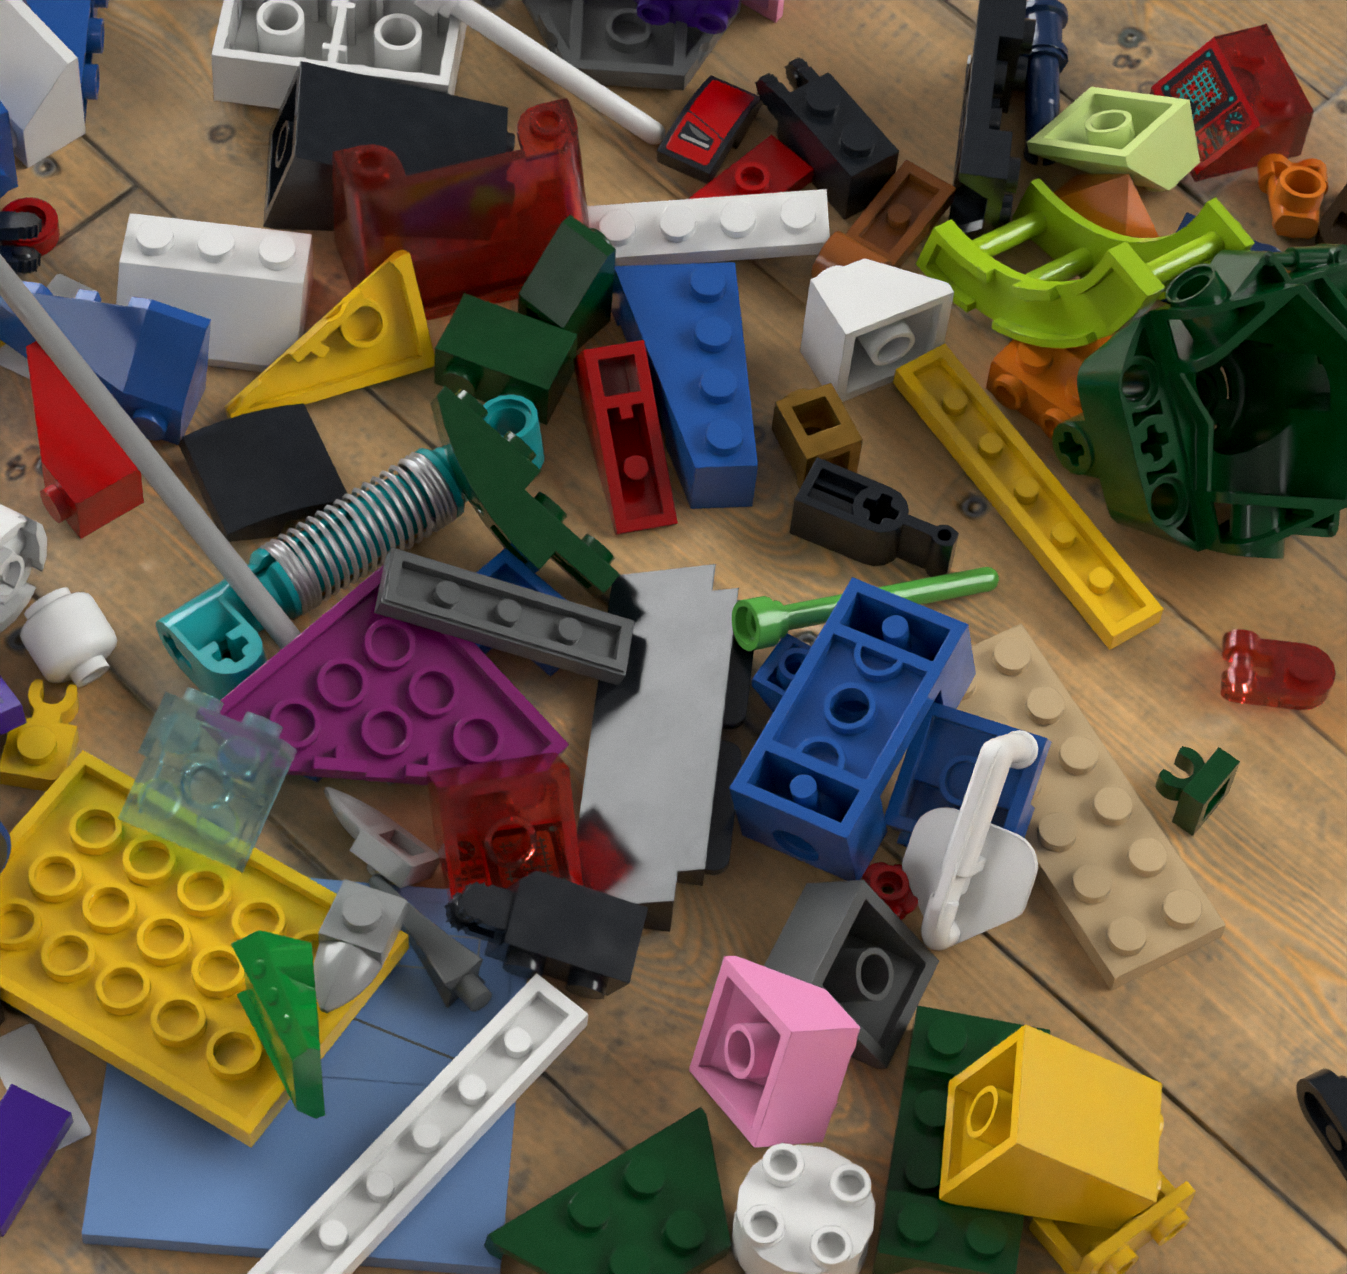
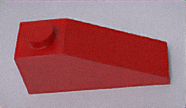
[573,340,678,535]
[26,341,144,539]

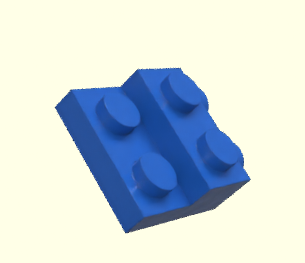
[884,702,1052,847]

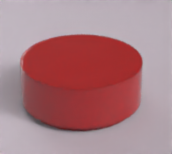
[0,197,60,256]

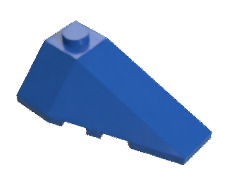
[0,281,211,446]

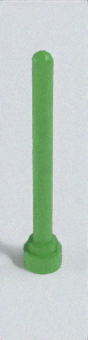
[732,567,999,651]

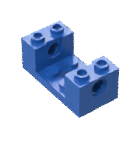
[729,577,976,881]

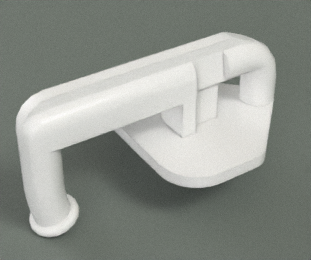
[902,730,1038,951]

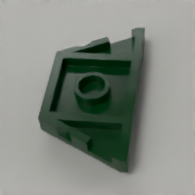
[484,1107,731,1274]

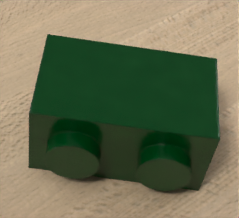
[434,293,578,425]

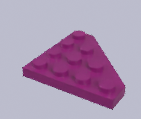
[199,564,569,793]

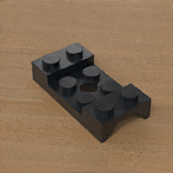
[948,0,1036,240]

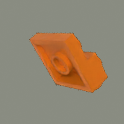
[986,335,1113,440]

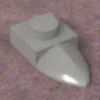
[324,787,440,888]
[314,879,408,1013]

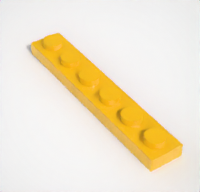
[893,343,1164,650]

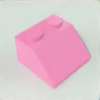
[689,956,860,1148]

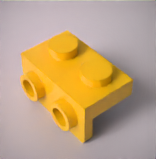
[1028,1169,1196,1274]

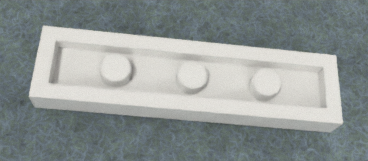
[587,189,830,266]

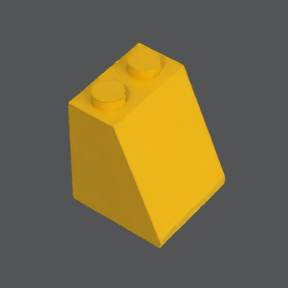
[939,1024,1164,1229]

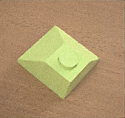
[1027,87,1200,192]

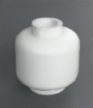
[20,587,117,687]

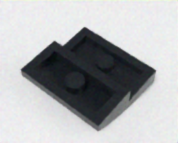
[179,403,350,542]

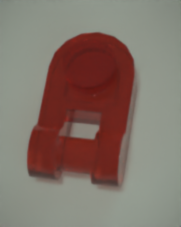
[1221,629,1336,710]

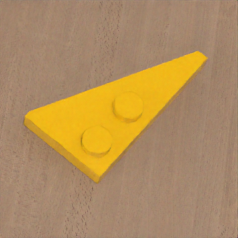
[224,249,435,419]

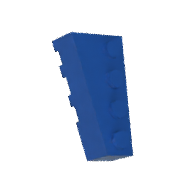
[611,262,758,509]

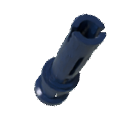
[1019,0,1068,166]

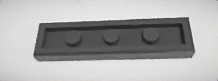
[374,547,634,685]

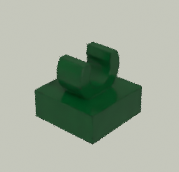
[1155,746,1240,836]

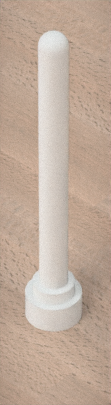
[413,0,666,145]

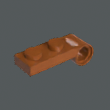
[811,159,956,278]

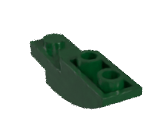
[430,386,620,598]

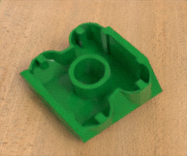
[231,930,325,1119]

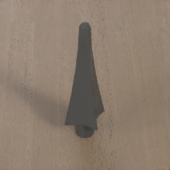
[369,875,492,1012]

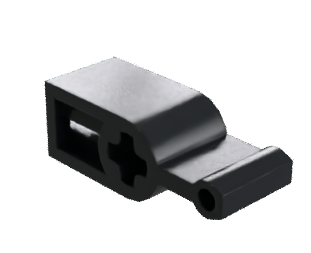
[789,457,959,577]

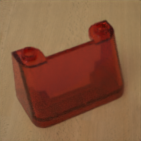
[332,98,590,321]

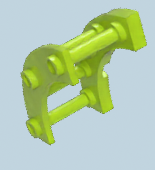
[915,178,1255,349]

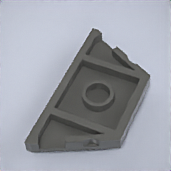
[522,0,742,90]

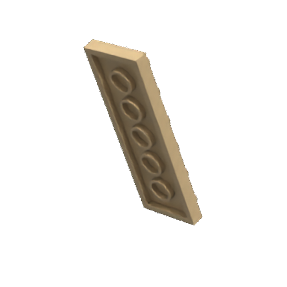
[957,623,1226,991]

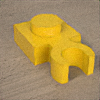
[0,679,79,791]

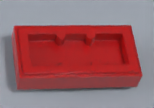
[689,134,814,199]

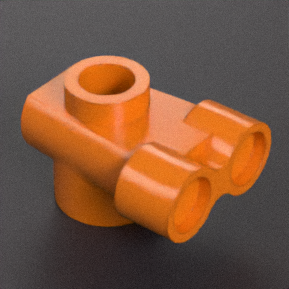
[1257,153,1328,239]

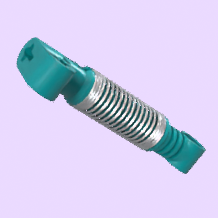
[156,394,545,705]

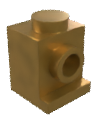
[771,383,863,490]

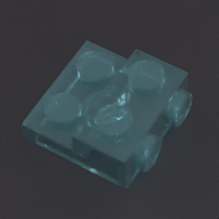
[118,687,297,873]

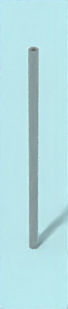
[0,254,394,786]

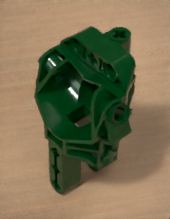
[1052,244,1347,559]

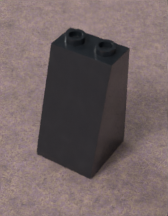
[263,61,515,237]

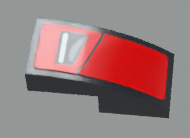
[657,75,763,184]

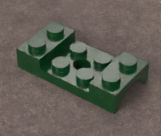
[872,1005,1051,1274]

